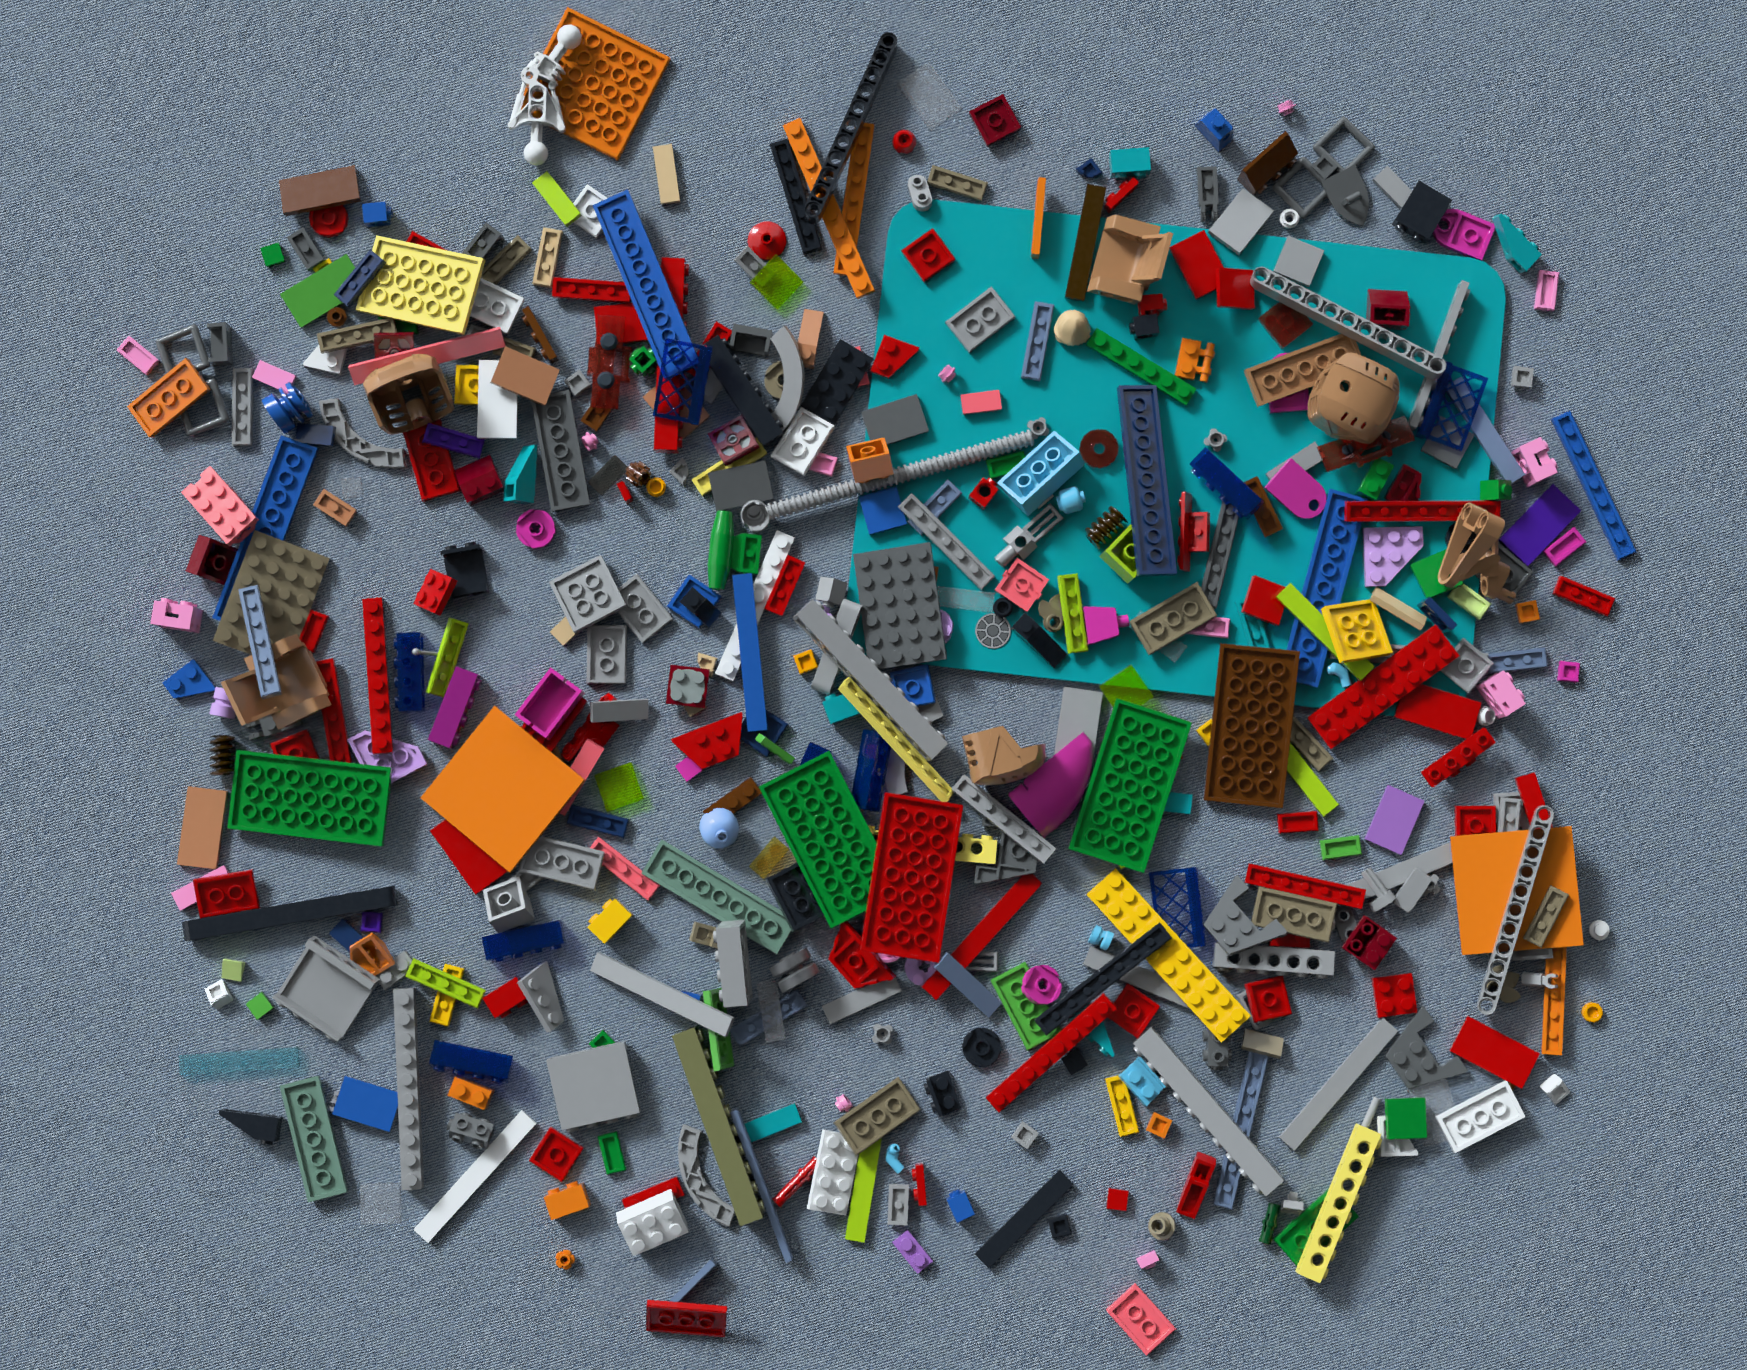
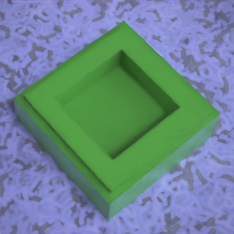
[246,992,274,1020]

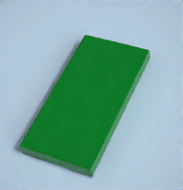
[1272,1188,1359,1266]

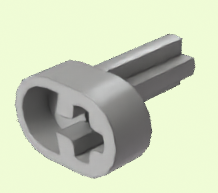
[1361,867,1396,913]

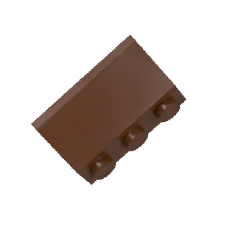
[1237,131,1298,196]

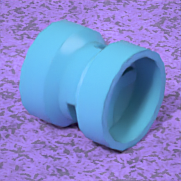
[1088,925,1114,951]

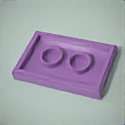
[1364,785,1424,855]

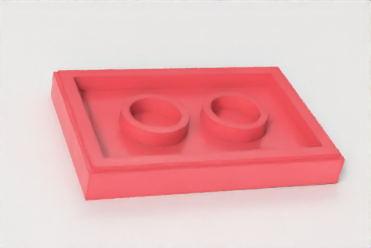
[1106,1283,1176,1356]

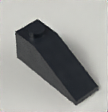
[1011,613,1067,668]
[219,1109,283,1145]

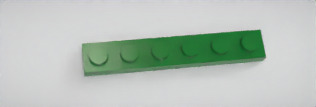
[1086,328,1196,407]

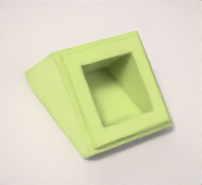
[222,959,245,982]

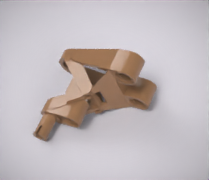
[1438,502,1516,604]

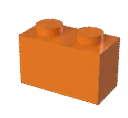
[447,1075,495,1110]
[544,1181,591,1220]

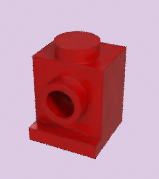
[1138,293,1167,316]

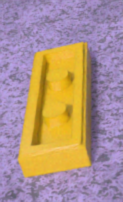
[429,964,465,1026]
[1105,1075,1139,1137]

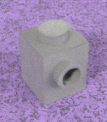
[815,577,847,608]

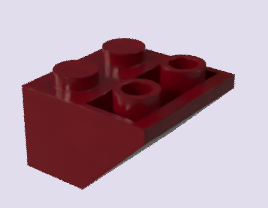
[1366,289,1410,331]
[1341,915,1397,971]

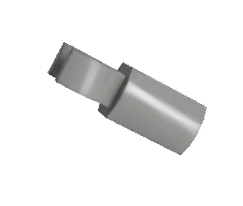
[1522,972,1558,989]

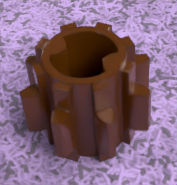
[625,461,651,487]

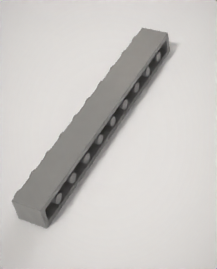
[793,599,948,761]
[393,988,424,1190]
[1133,1026,1284,1196]

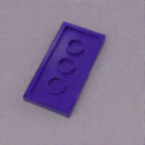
[1498,484,1581,567]

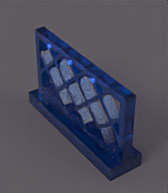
[653,338,713,425]
[1415,361,1488,452]
[1149,867,1206,948]

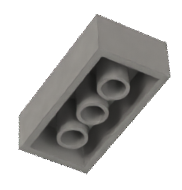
[713,920,753,1007]

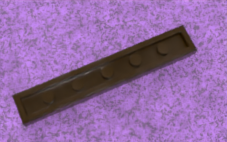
[1065,184,1106,302]

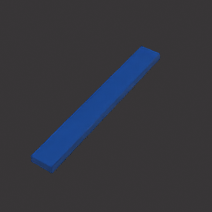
[1551,411,1636,561]
[732,573,767,732]

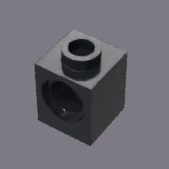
[1129,313,1159,340]

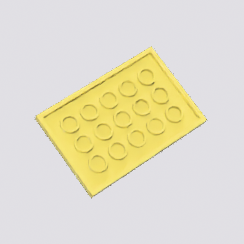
[355,235,486,335]

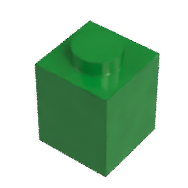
[1480,480,1512,501]

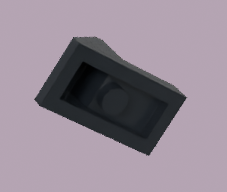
[679,587,722,628]

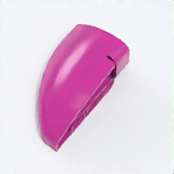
[1008,731,1093,838]

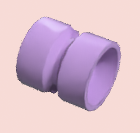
[209,687,236,719]

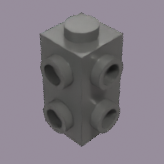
[1202,1027,1232,1070]
[447,1113,494,1149]

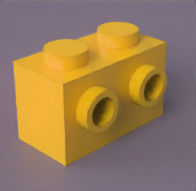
[587,898,633,944]

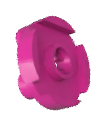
[516,509,556,549]
[1021,965,1062,1005]

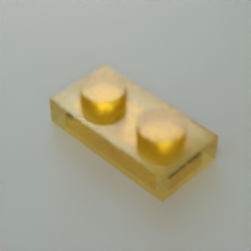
[749,836,789,879]

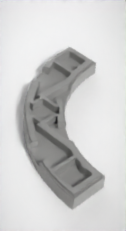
[770,326,805,432]
[319,398,406,469]
[885,698,943,794]
[678,1124,735,1227]

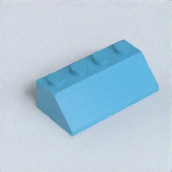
[997,431,1085,516]

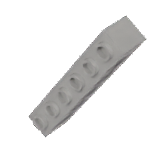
[1212,942,1335,979]

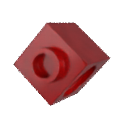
[968,477,999,510]

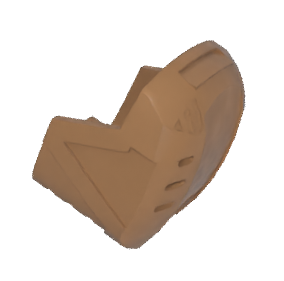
[1307,353,1400,444]
[363,354,454,435]
[962,726,1047,785]

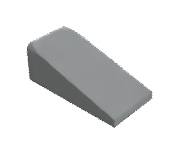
[1393,868,1433,913]

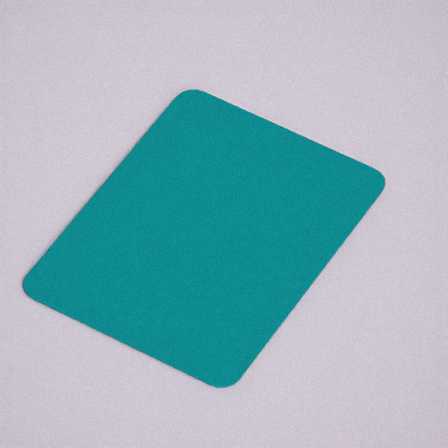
[847,199,1506,716]

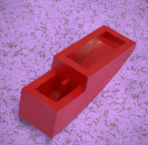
[1176,1151,1216,1219]

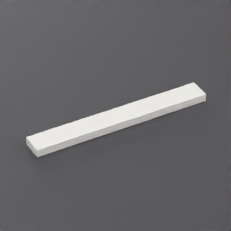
[413,1110,536,1243]

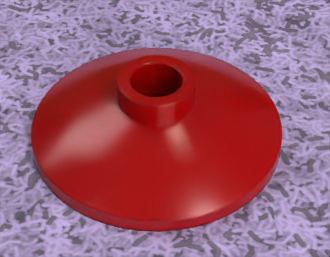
[748,221,786,260]

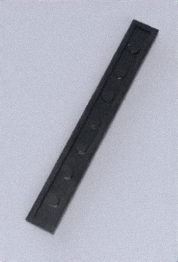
[1034,922,1172,1036]

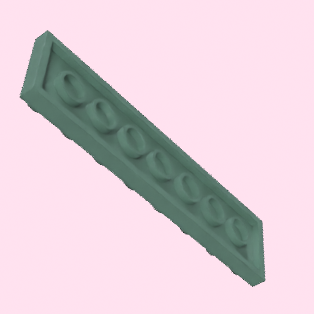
[642,839,791,954]

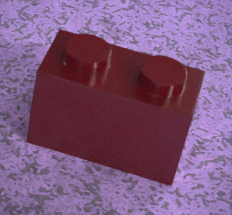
[454,455,504,506]
[185,535,238,585]

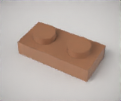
[313,489,357,527]

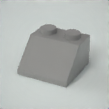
[483,876,535,933]

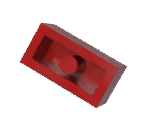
[482,976,528,1019]

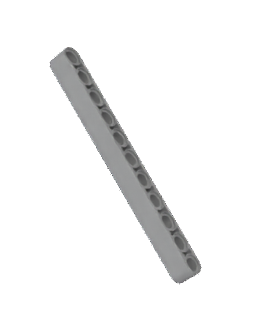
[1250,267,1446,380]
[1477,805,1554,1015]

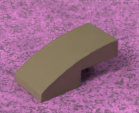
[689,921,718,949]

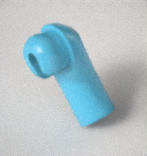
[1326,663,1352,688]
[885,1144,905,1174]

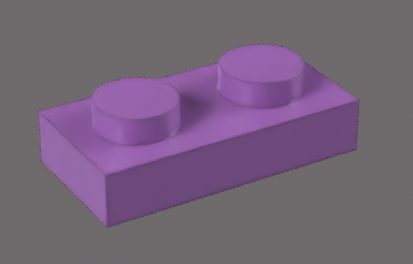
[892,1229,933,1274]

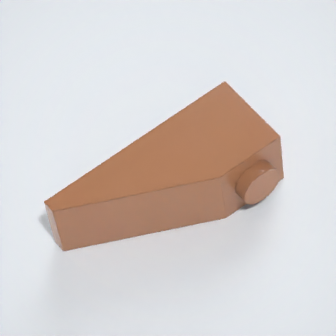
[797,309,824,369]

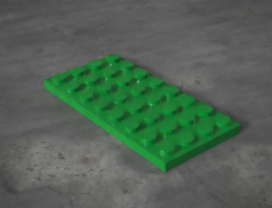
[1068,698,1192,873]
[227,750,393,846]
[759,751,877,928]

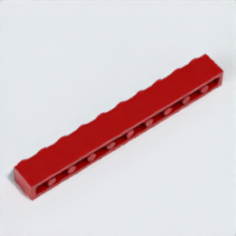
[654,257,689,454]

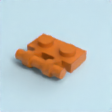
[1175,338,1215,383]

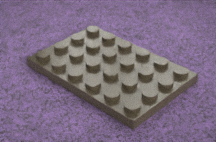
[213,530,330,655]

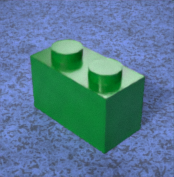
[1355,457,1394,501]

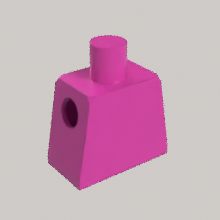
[1083,606,1129,645]

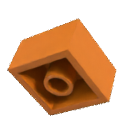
[846,438,894,483]

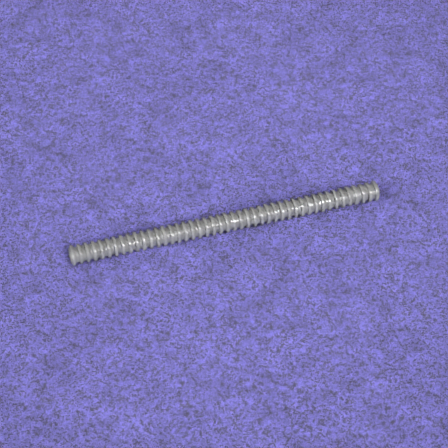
[767,429,1034,520]

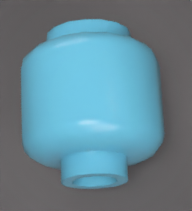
[1056,486,1086,514]

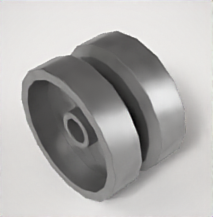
[769,947,820,993]

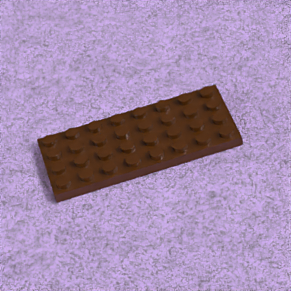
[1203,643,1300,808]

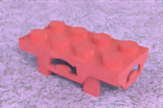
[181,466,259,546]

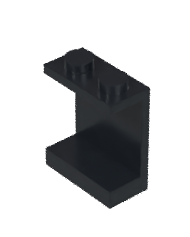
[1392,181,1452,244]
[440,542,489,599]

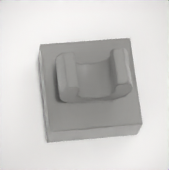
[1280,1192,1304,1215]

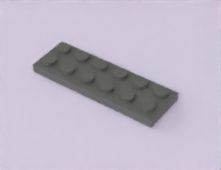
[531,390,591,512]

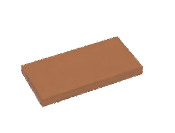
[177,786,228,869]

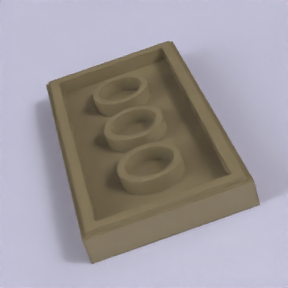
[1129,582,1217,655]
[1251,886,1337,942]
[833,1077,921,1156]

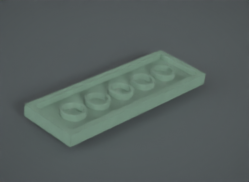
[280,1075,348,1202]

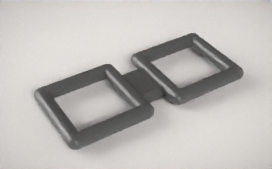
[1272,117,1375,219]
[156,324,229,437]

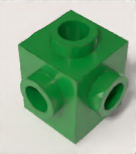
[629,346,657,377]

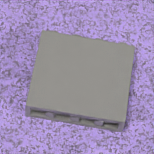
[272,936,380,1042]
[546,1041,641,1132]

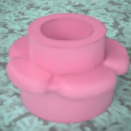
[1277,99,1296,116]
[938,364,956,382]
[581,432,599,451]
[835,1094,853,1112]

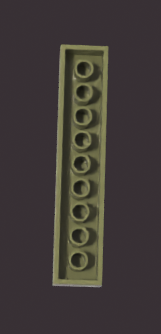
[672,1026,766,1226]

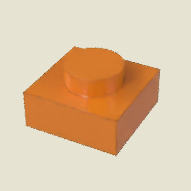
[1515,600,1540,623]
[1146,1112,1173,1139]

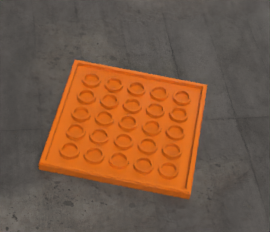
[521,7,671,161]
[421,706,585,872]
[1450,826,1584,955]

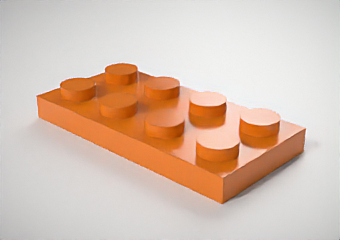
[127,358,211,438]

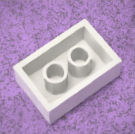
[616,1189,689,1256]

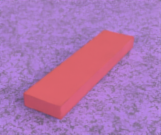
[560,739,604,816]
[590,837,661,901]

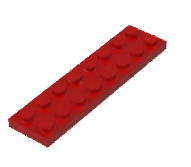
[1307,624,1460,749]

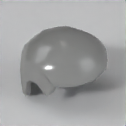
[740,500,770,532]

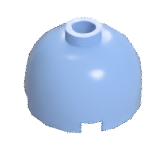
[699,808,739,849]

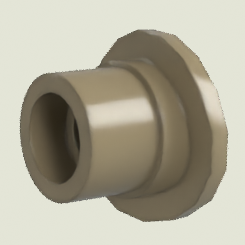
[1148,1212,1176,1240]

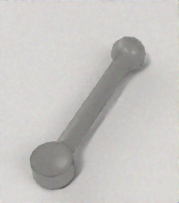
[412,648,438,656]

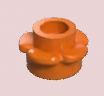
[555,1250,575,1270]

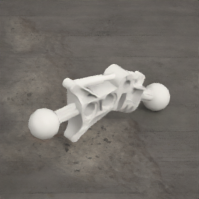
[508,25,582,166]

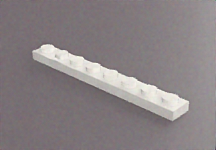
[715,530,795,682]

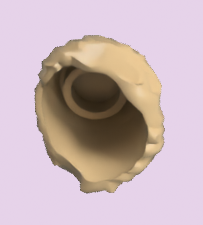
[1054,310,1091,346]

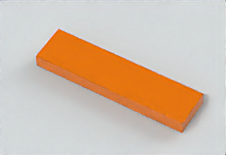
[1031,177,1046,259]

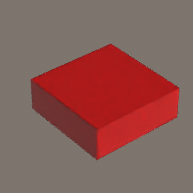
[617,481,633,504]
[1106,1188,1129,1211]

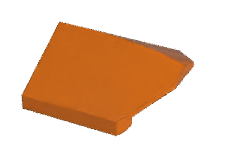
[350,933,395,976]

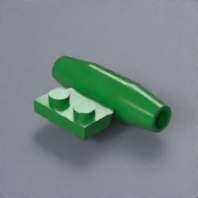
[707,510,762,590]

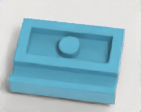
[1118,1057,1166,1106]

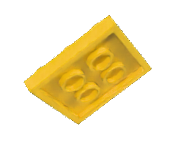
[1321,599,1393,664]

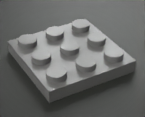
[549,555,627,634]

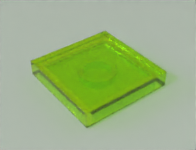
[749,254,804,310]
[1099,664,1154,707]
[594,762,644,812]

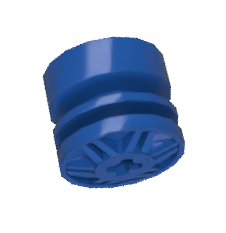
[262,382,313,434]

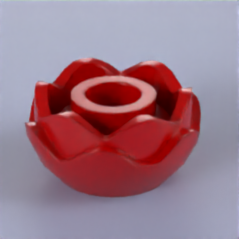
[892,130,917,154]

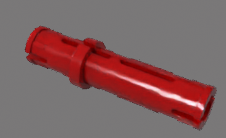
[772,1156,817,1208]

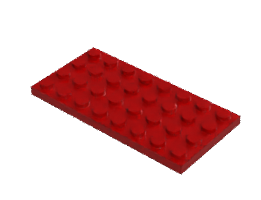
[860,792,963,963]

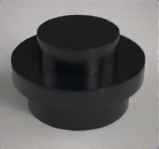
[993,598,1013,618]

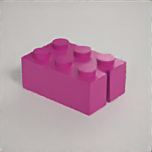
[514,667,585,741]

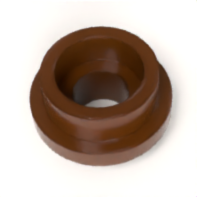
[327,307,347,327]

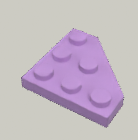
[1362,526,1423,587]
[347,730,428,784]

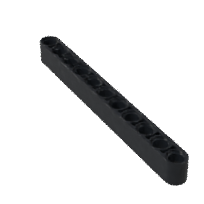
[804,32,897,224]
[182,886,398,941]

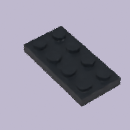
[801,339,874,426]

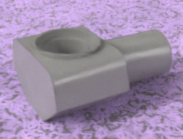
[994,526,1037,568]

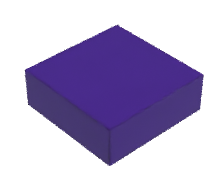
[361,911,383,933]

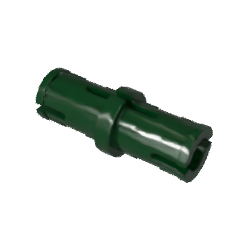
[1258,1202,1281,1245]

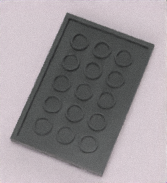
[853,542,947,670]

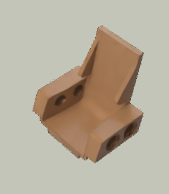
[1087,215,1173,304]
[221,634,331,730]

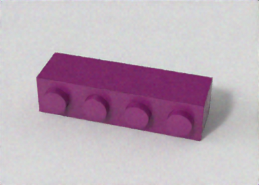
[428,666,482,749]

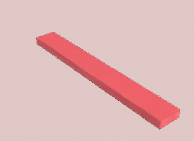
[348,327,506,385]

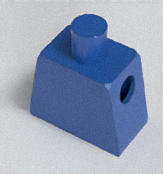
[1194,108,1234,152]

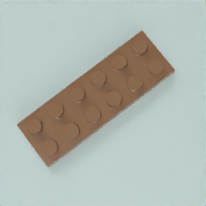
[1244,334,1361,407]

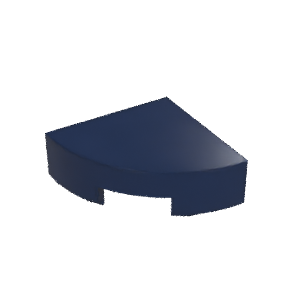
[1075,158,1103,178]

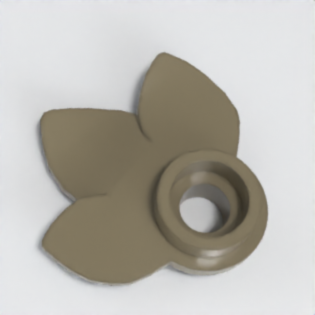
[1038,594,1064,632]
[1487,965,1521,1003]

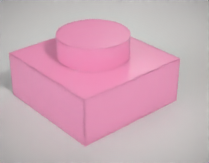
[1136,1250,1159,1269]

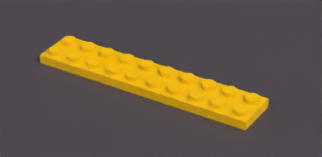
[1086,868,1251,1043]

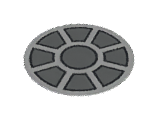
[975,613,1011,648]

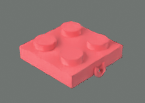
[994,558,1049,612]

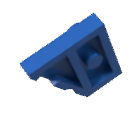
[162,659,216,699]

